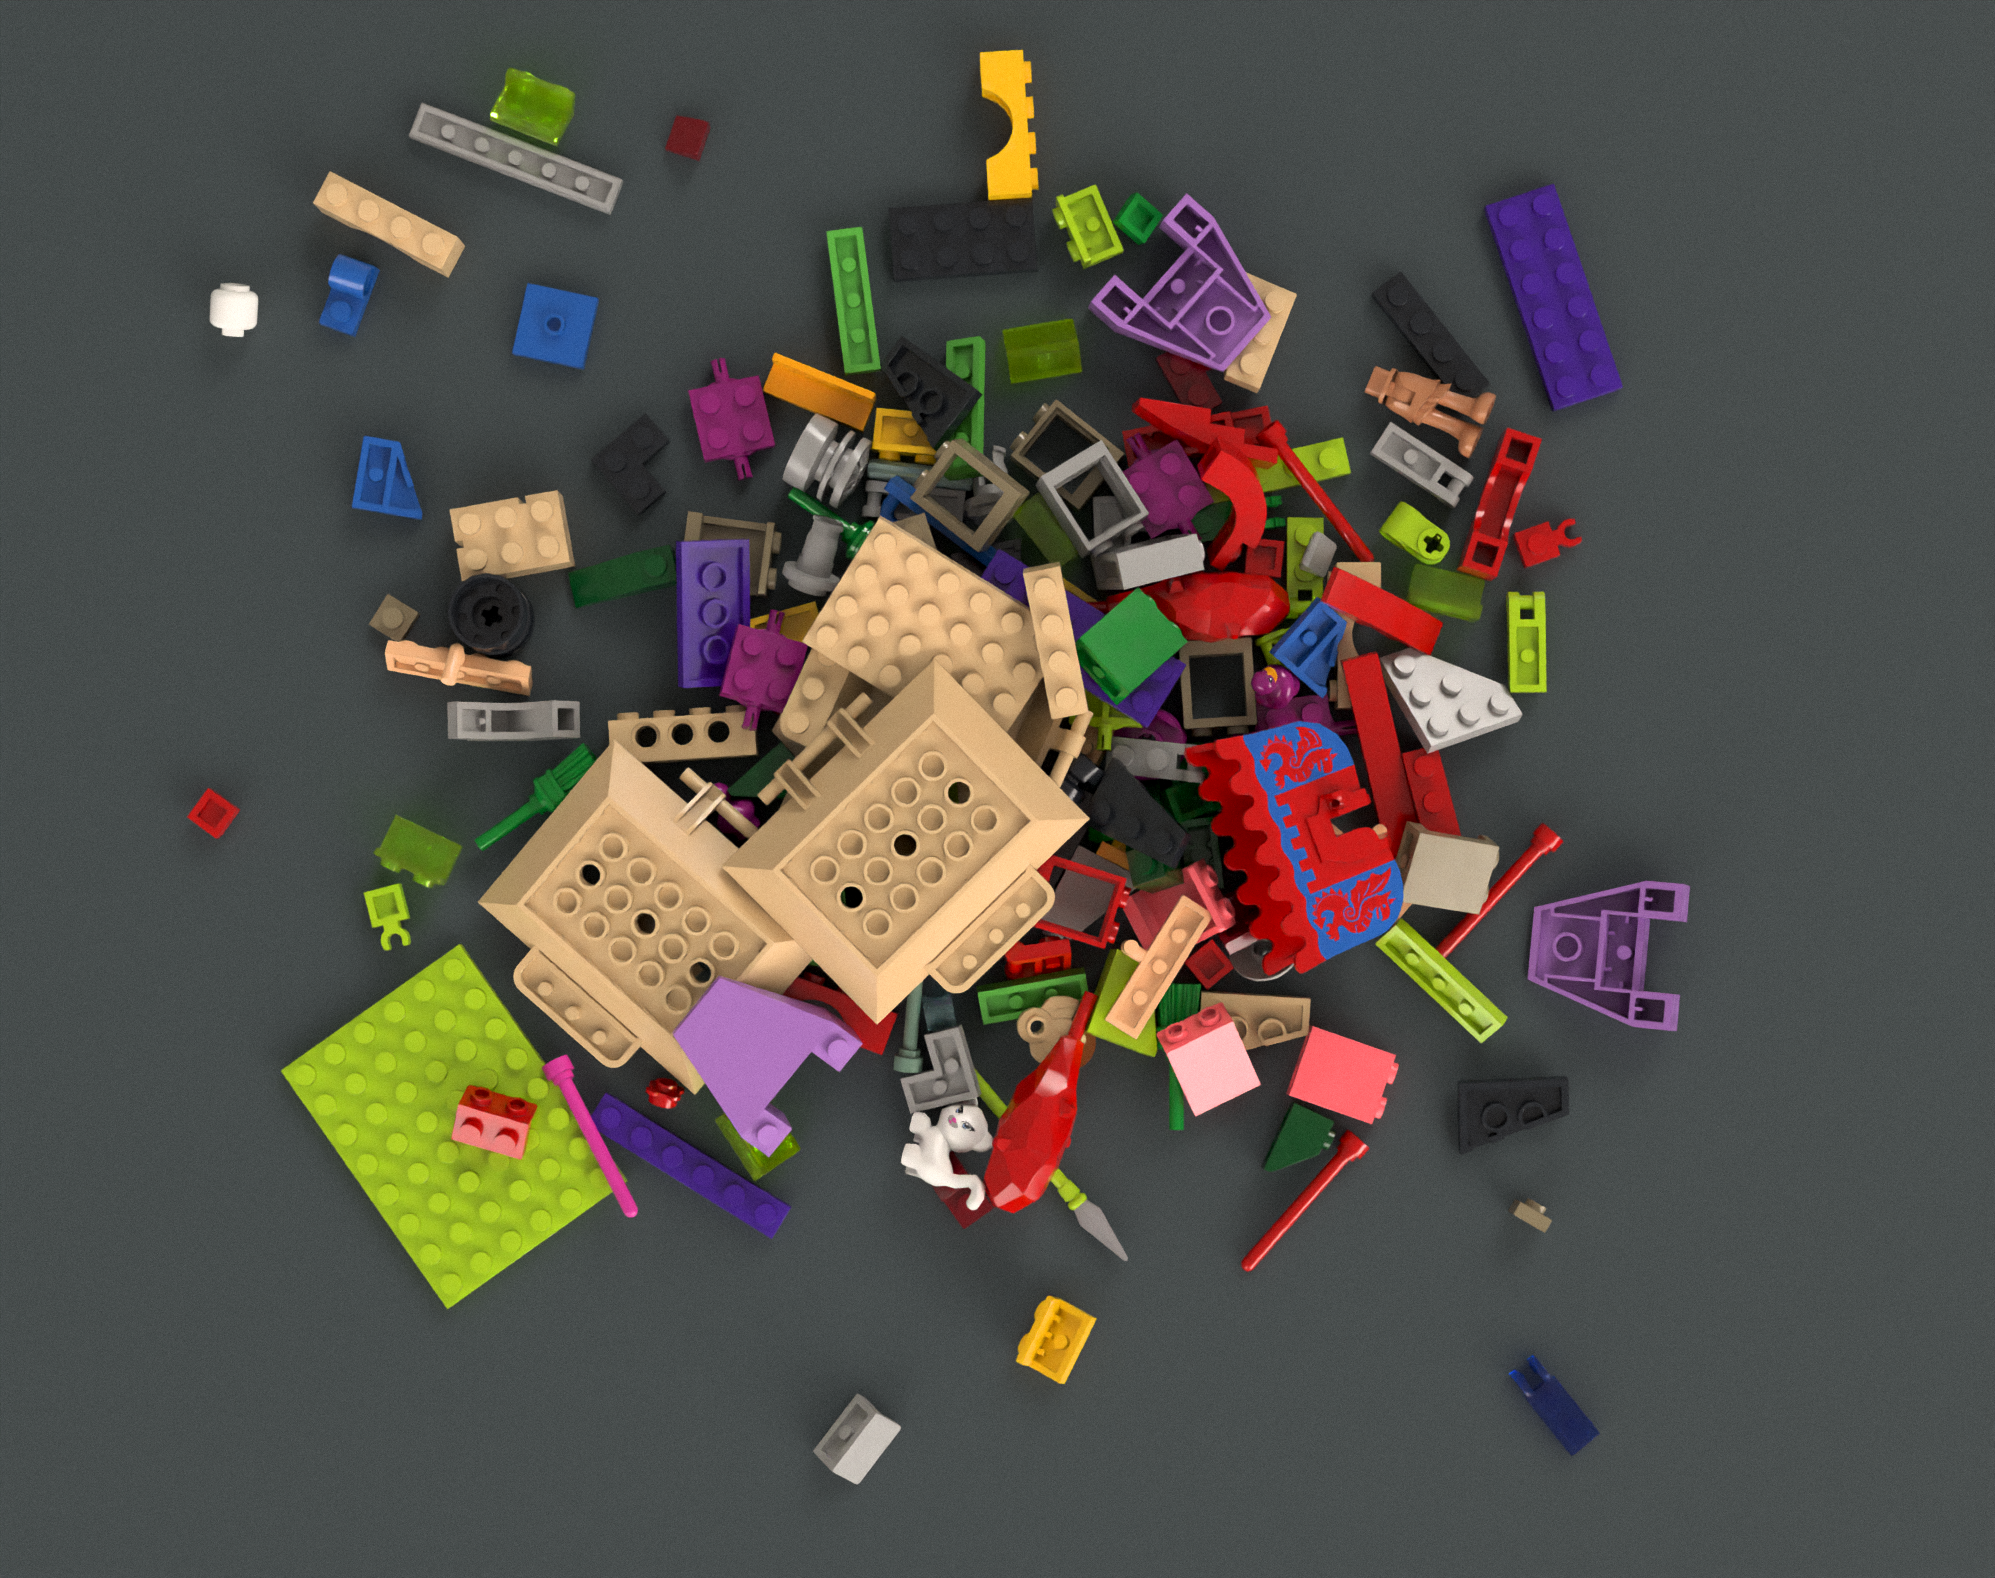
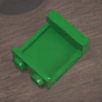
[1075,587,1188,705]

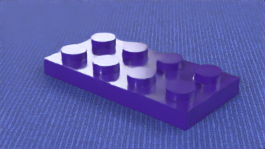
[676,538,750,688]

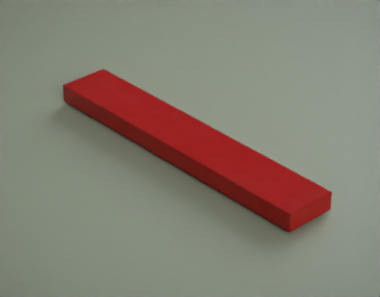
[1340,651,1417,860]

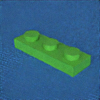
[976,967,1088,1025]

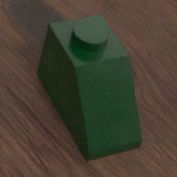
[727,742,796,800]
[1261,1101,1336,1172]

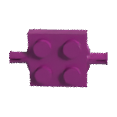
[688,358,775,481]
[1123,432,1214,540]
[719,610,808,731]
[1233,693,1357,737]

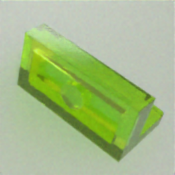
[1002,319,1082,384]
[1406,564,1485,623]

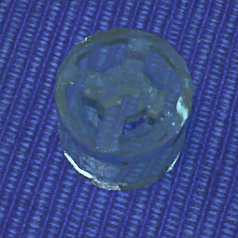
[922,991,957,1031]

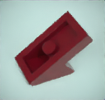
[932,1151,994,1229]

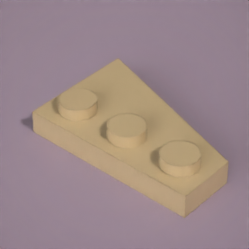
[1199,991,1311,1050]

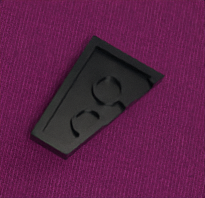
[880,336,983,451]

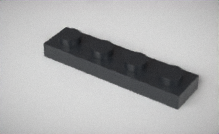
[1371,271,1490,398]

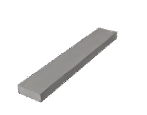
[408,103,624,215]

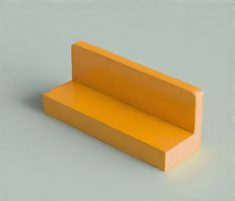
[762,353,877,433]

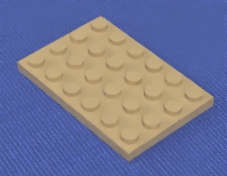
[802,515,1043,733]

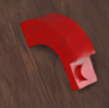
[1197,436,1267,571]

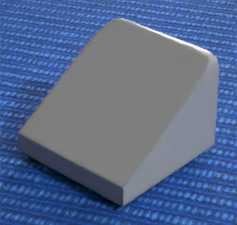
[1299,531,1337,578]

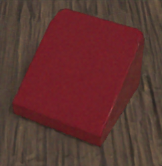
[665,115,711,161]

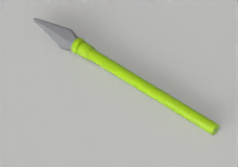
[974,1068,1128,1261]

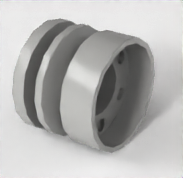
[782,413,872,509]

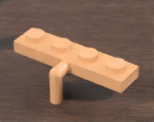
[385,640,533,696]
[1104,895,1212,1039]

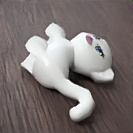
[901,1097,993,1210]

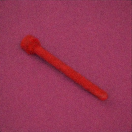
[1255,419,1374,562]
[1435,823,1563,959]
[1241,1129,1370,1271]

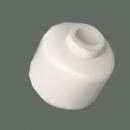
[210,283,258,337]

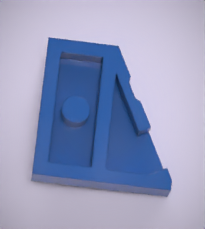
[352,436,423,520]
[1269,597,1347,698]

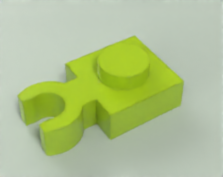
[364,883,411,951]

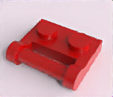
[1004,936,1071,980]

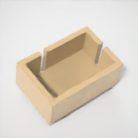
[450,490,575,581]

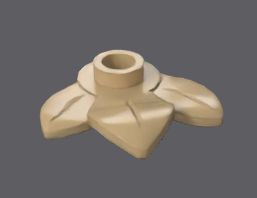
[1017,995,1086,1063]

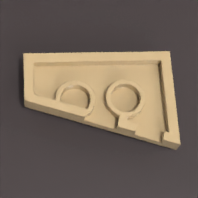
[1224,273,1297,393]

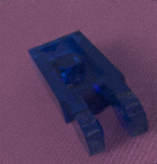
[1509,1355,1600,1456]

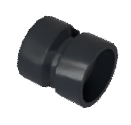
[1045,751,1105,806]

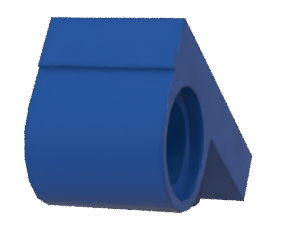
[319,254,380,337]

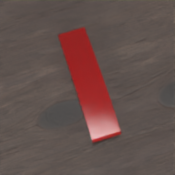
[1132,398,1279,470]
[1122,405,1271,467]
[1320,567,1443,655]

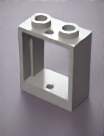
[1035,440,1149,559]
[1090,533,1205,590]

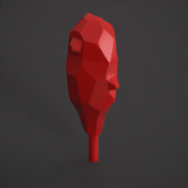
[1086,570,1291,643]
[983,991,1098,1214]

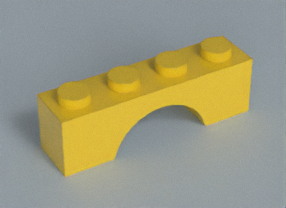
[980,50,1038,201]

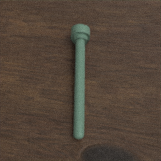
[893,981,923,1073]

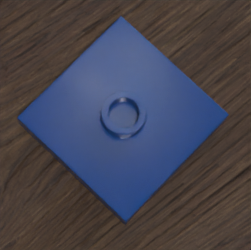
[512,283,599,370]

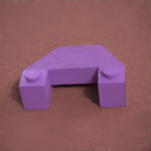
[1088,193,1271,372]
[1528,881,1690,1031]
[672,976,863,1157]

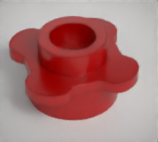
[645,1078,685,1108]

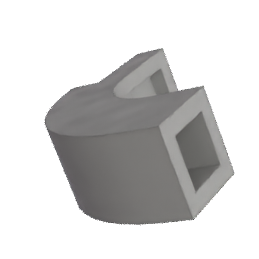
[447,700,580,741]

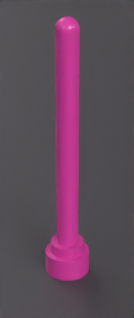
[541,1055,638,1218]

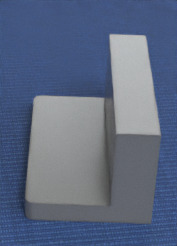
[813,1393,901,1484]

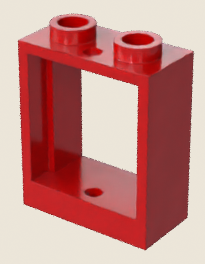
[1034,855,1131,949]

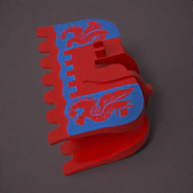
[1184,721,1404,976]

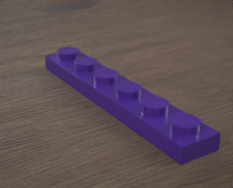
[591,1092,791,1239]

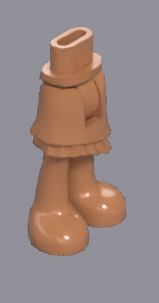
[1365,366,1496,458]

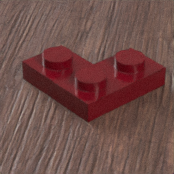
[1155,352,1223,410]

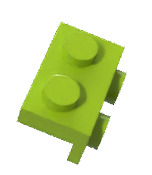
[1052,184,1124,269]

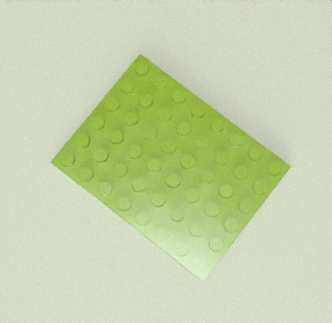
[281,944,628,1309]

